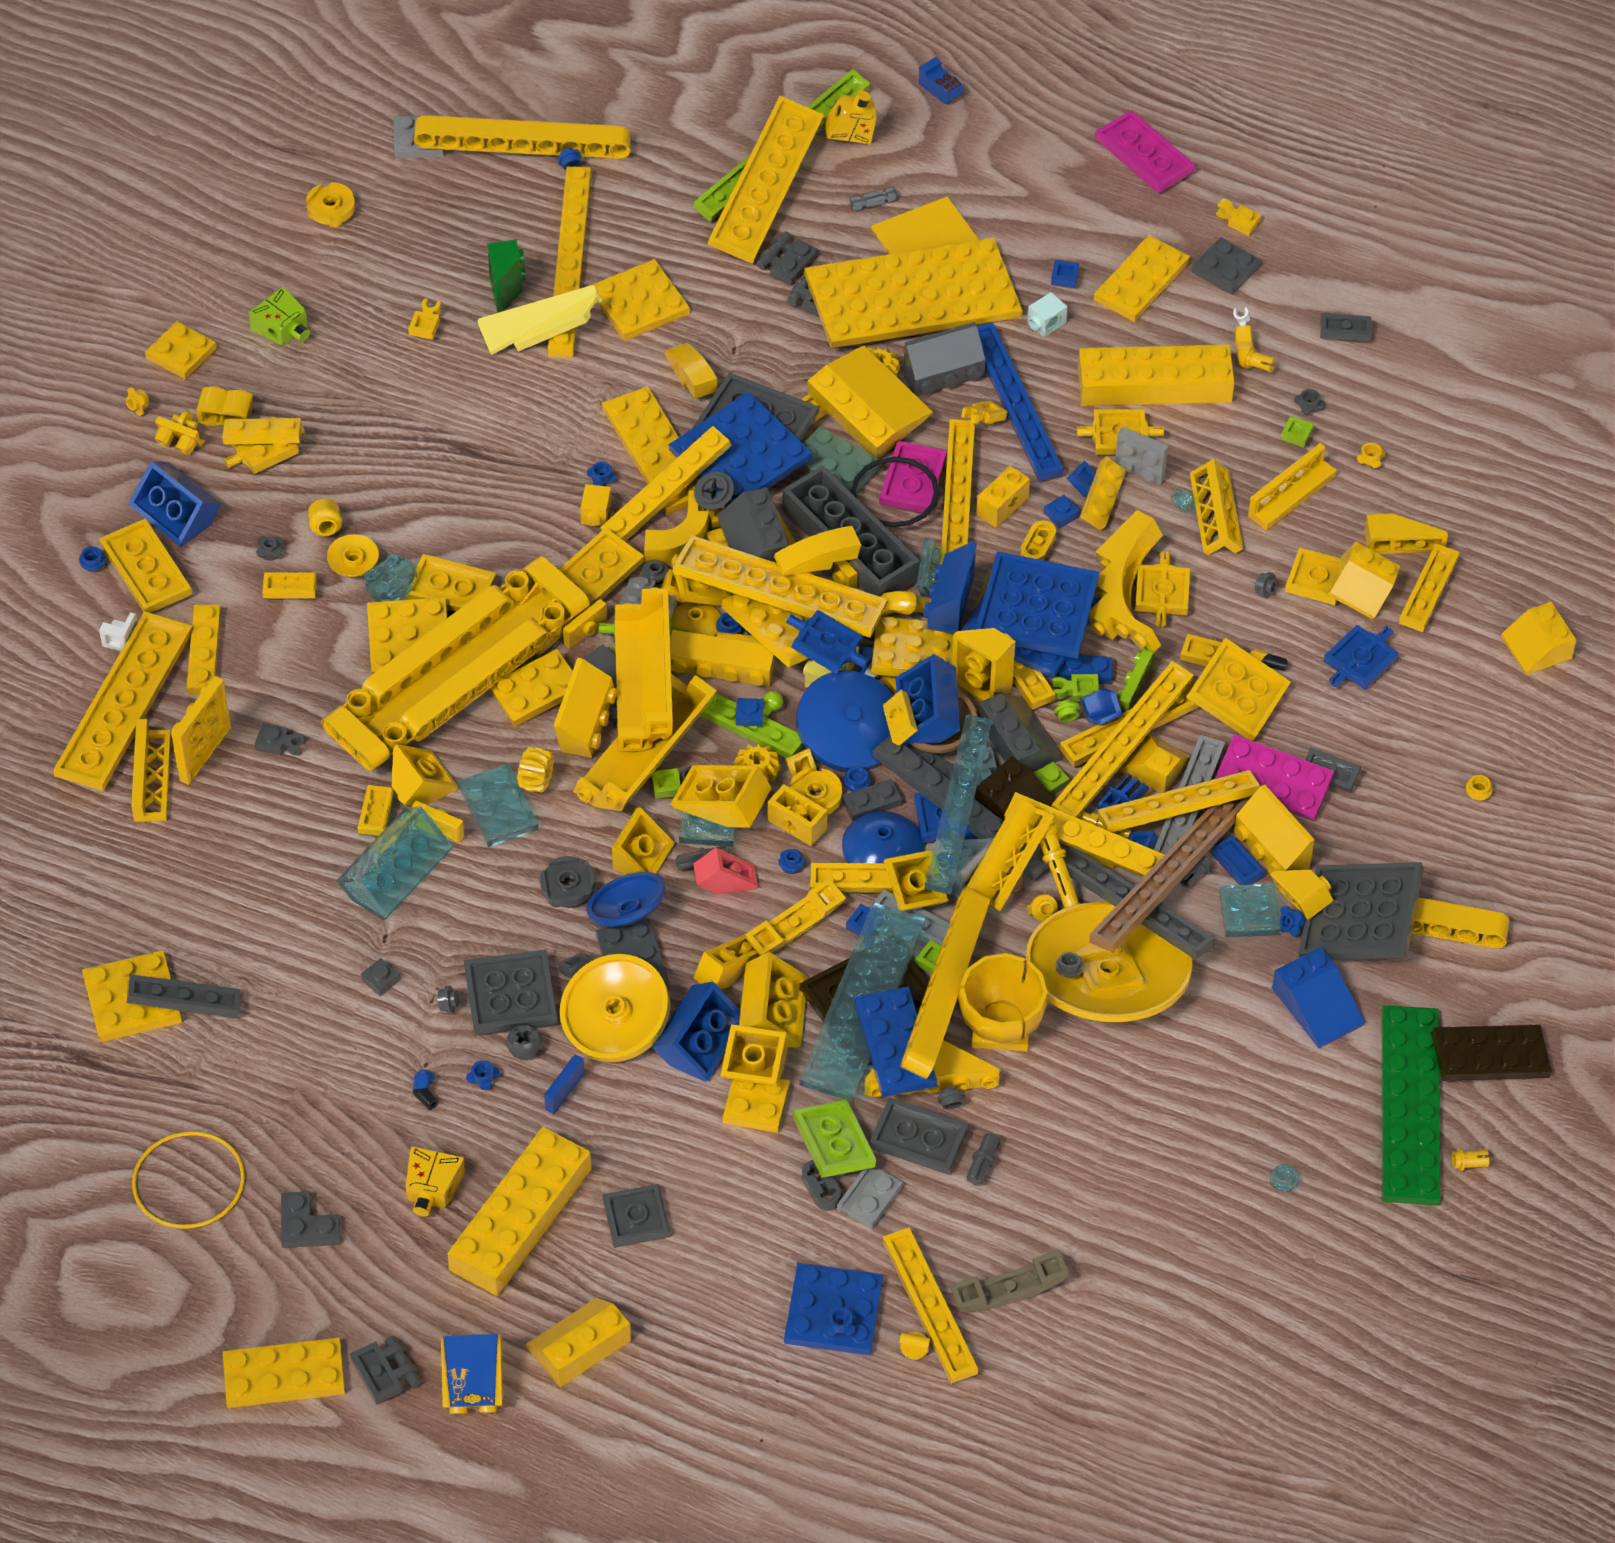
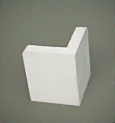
[99,612,137,651]

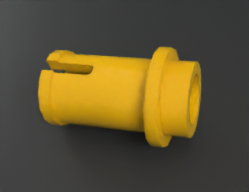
[1451,1148,1489,1171]

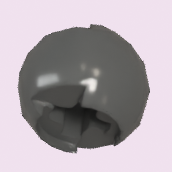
[506,1024,542,1060]

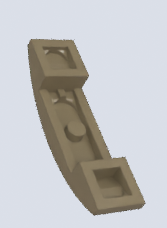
[950,1250,1069,1312]

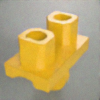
[155,411,205,456]

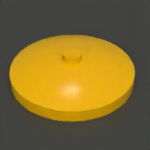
[560,954,670,1062]

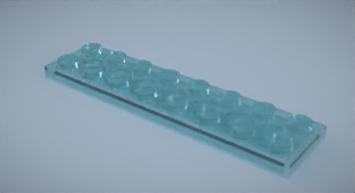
[800,902,925,1102]

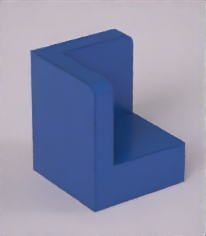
[1080,688,1123,725]

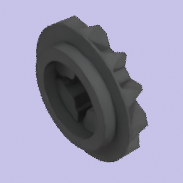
[694,472,735,511]

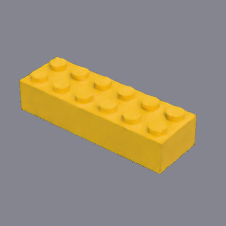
[1077,345,1234,406]
[447,1126,592,1297]

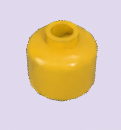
[307,499,342,537]

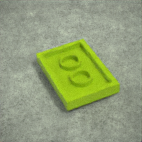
[793,1099,876,1178]

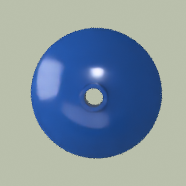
[842,811,923,863]
[586,872,666,927]

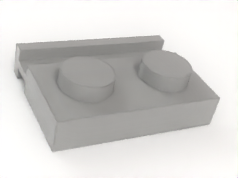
[837,1168,903,1229]

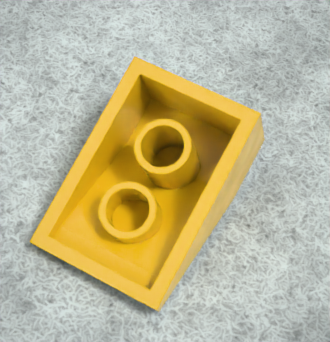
[670,765,772,828]

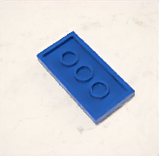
[854,987,937,1097]

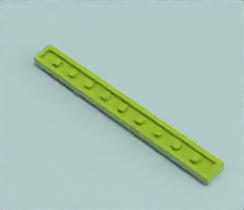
[693,69,870,222]

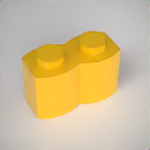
[196,386,254,426]

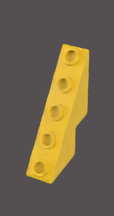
[864,1040,1000,1097]

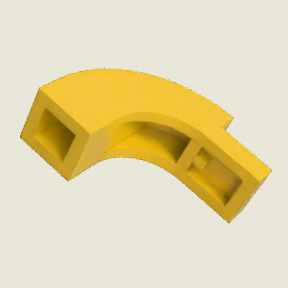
[644,491,709,566]

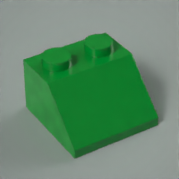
[487,239,526,313]

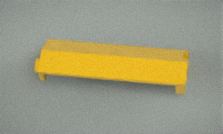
[615,587,673,751]
[573,674,717,812]

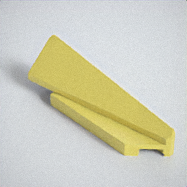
[477,285,602,355]

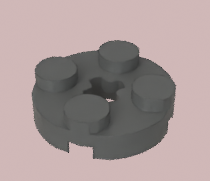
[540,856,595,907]

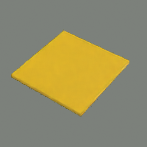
[870,197,979,254]

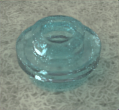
[1171,488,1194,513]
[1270,1164,1299,1192]

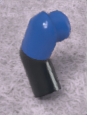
[413,1070,439,1110]

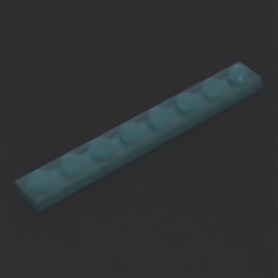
[924,715,992,895]

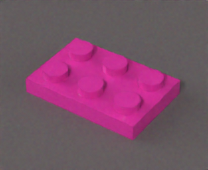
[879,441,947,513]

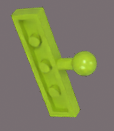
[701,691,803,758]

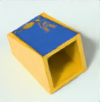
[441,1334,503,1414]

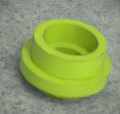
[1054,700,1081,722]

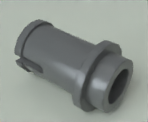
[1180,856,1211,888]

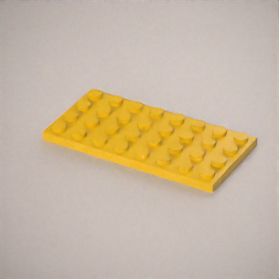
[804,238,1023,349]

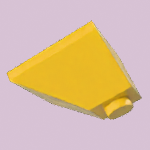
[1119,733,1191,793]
[391,744,458,806]
[884,850,948,912]

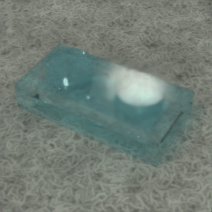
[916,538,942,597]

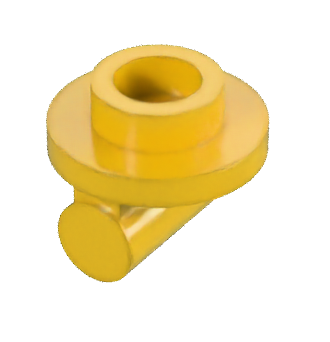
[1026,894,1057,922]
[899,1332,931,1360]

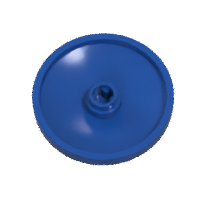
[796,671,893,772]

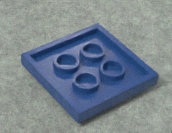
[784,1263,883,1356]

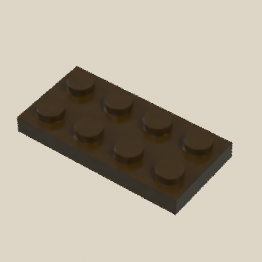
[1431,1025,1552,1081]

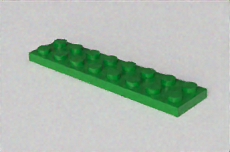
[1381,1005,1440,1206]

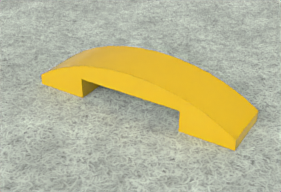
[744,878,846,956]

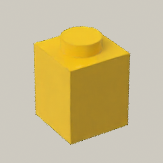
[580,484,612,526]

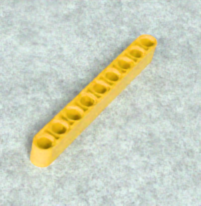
[414,115,631,159]
[900,886,991,1079]

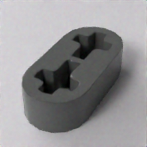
[802,1160,841,1211]

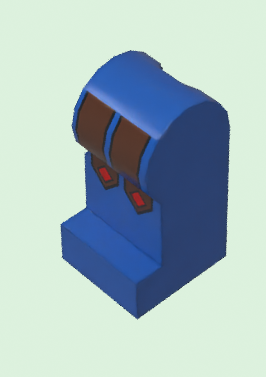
[919,57,963,104]

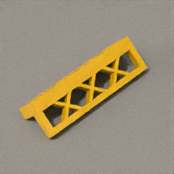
[1248,443,1337,531]
[1190,459,1243,555]
[131,719,171,822]
[967,797,1054,911]

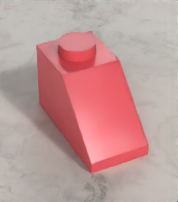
[693,848,758,894]

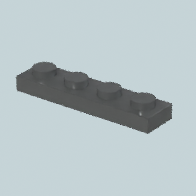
[126,974,240,1018]

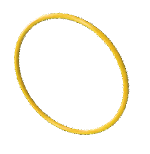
[132,1131,245,1229]

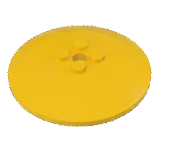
[1026,902,1192,1022]

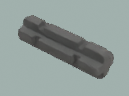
[850,186,897,211]

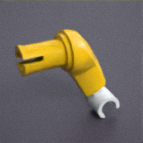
[1233,307,1276,373]

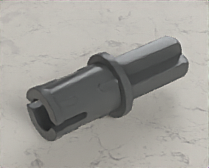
[676,845,730,871]
[966,1133,1001,1186]

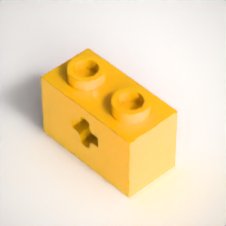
[976,466,1030,528]
[768,784,828,847]

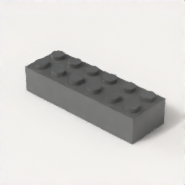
[782,466,920,597]

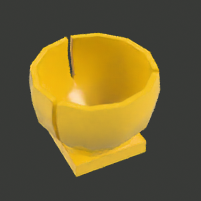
[958,953,1049,1051]

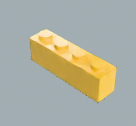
[670,630,776,687]

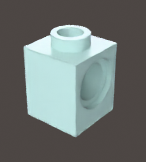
[1027,292,1068,337]

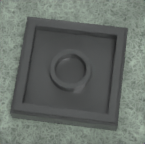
[602,1184,670,1248]

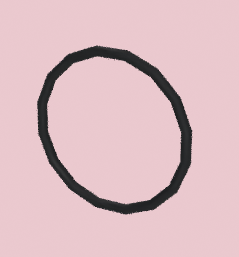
[851,457,939,528]

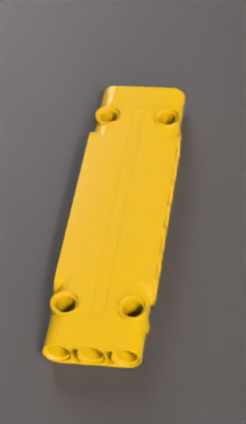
[321,556,590,772]

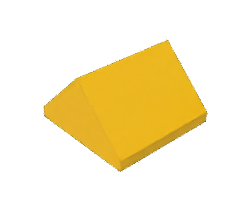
[612,807,675,875]

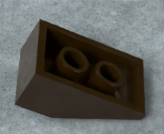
[975,756,1056,821]

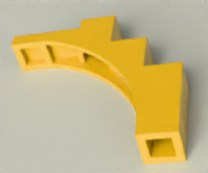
[1089,510,1163,652]

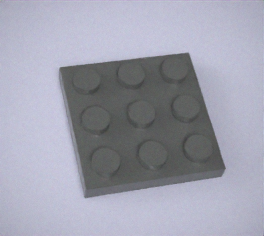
[464,949,558,1035]

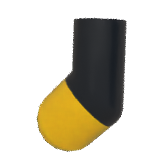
[1249,649,1288,671]

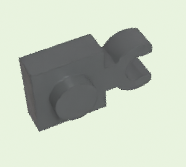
[255,723,305,756]

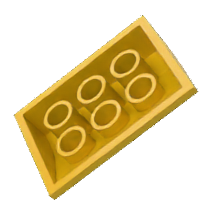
[807,345,933,459]

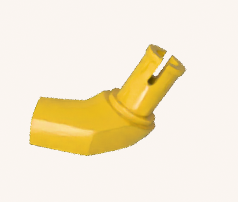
[880,591,932,617]

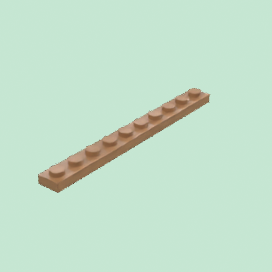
[1089,796,1252,953]

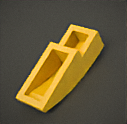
[664,343,717,399]
[774,526,861,576]

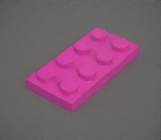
[1094,110,1195,194]
[1215,734,1334,822]

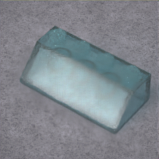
[336,806,453,920]

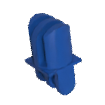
[1097,773,1149,809]

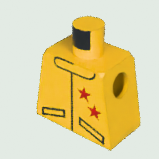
[824,90,877,144]
[406,1146,465,1217]

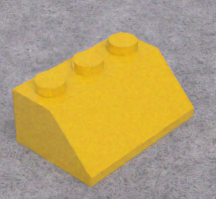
[952,628,1016,702]
[553,658,617,758]
[1234,784,1315,874]
[739,952,808,1048]
[526,1298,631,1388]

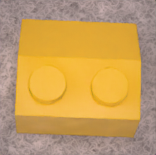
[1328,541,1400,620]
[1501,602,1576,675]
[720,1024,788,1086]

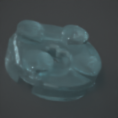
[364,554,417,602]

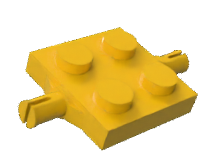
[1077,409,1164,455]
[223,417,305,474]
[1135,551,1190,627]

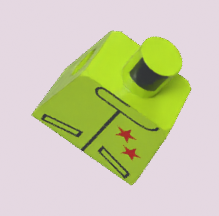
[248,287,310,345]

